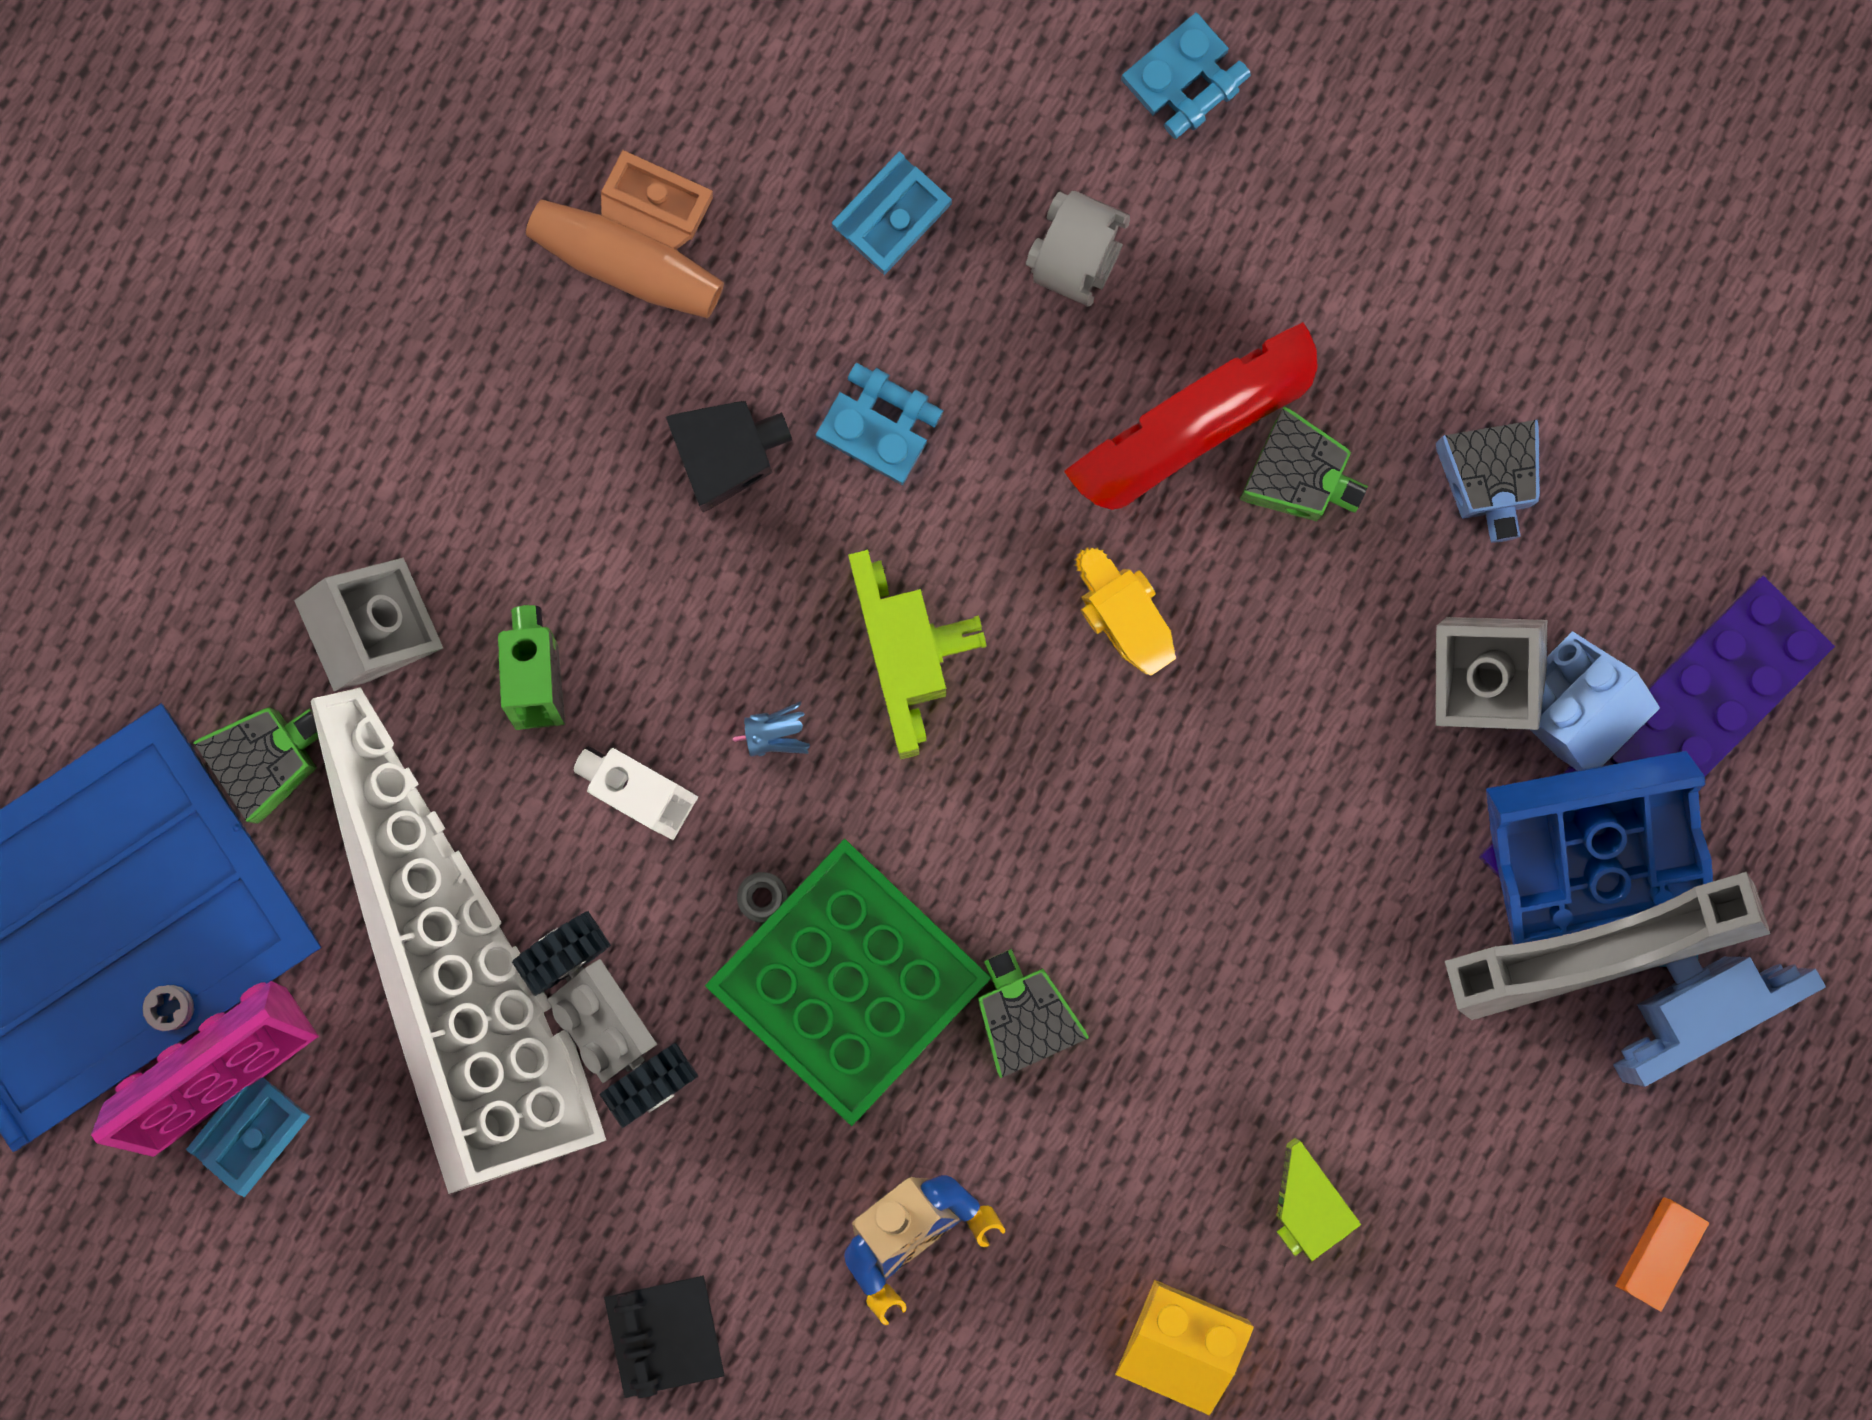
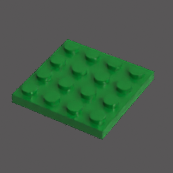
[705,838,991,1126]

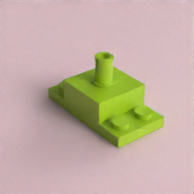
[848,550,987,760]

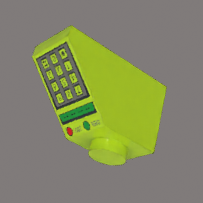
[1276,1138,1361,1261]

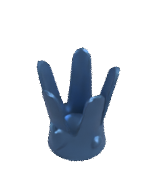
[733,701,810,757]

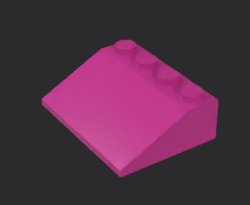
[91,981,319,1157]

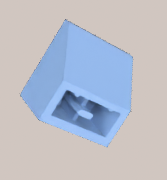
[1530,631,1660,771]

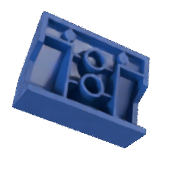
[1486,751,1713,944]

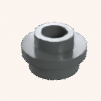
[737,872,788,923]

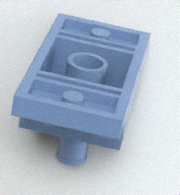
[1613,956,1826,1087]

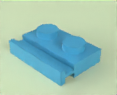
[831,151,952,276]
[186,1077,311,1197]

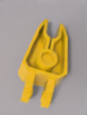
[1074,548,1176,676]

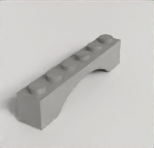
[1445,872,1770,1020]

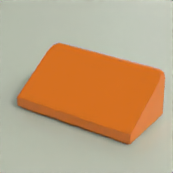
[1615,1197,1709,1312]

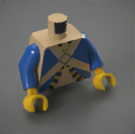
[844,1175,1005,1325]

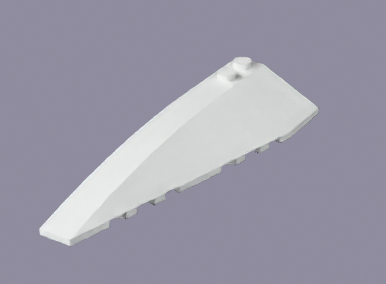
[311,688,606,1194]

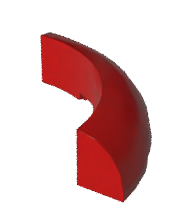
[1064,322,1318,510]

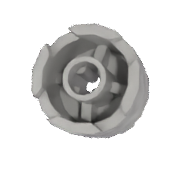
[1026,191,1130,306]

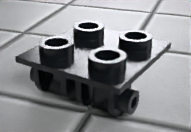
[604,1275,725,1398]

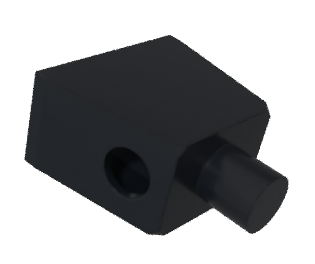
[666,401,792,512]

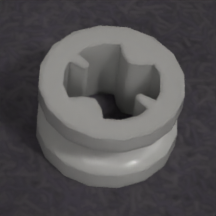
[143,985,194,1031]

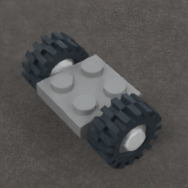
[512,911,699,1128]

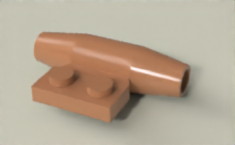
[526,150,724,318]

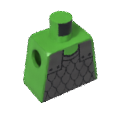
[1240,407,1368,521]
[498,605,565,730]
[194,707,319,824]
[978,949,1089,1078]

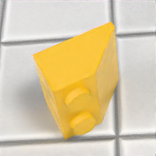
[1115,1280,1254,1415]

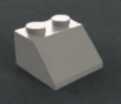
[294,557,443,692]
[1436,617,1548,730]

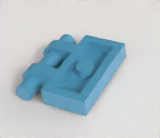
[1121,12,1251,139]
[816,363,944,486]

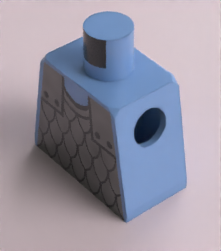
[1435,420,1540,543]

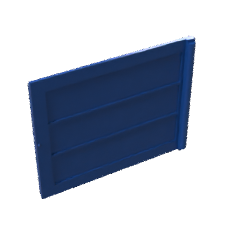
[0,703,322,1152]

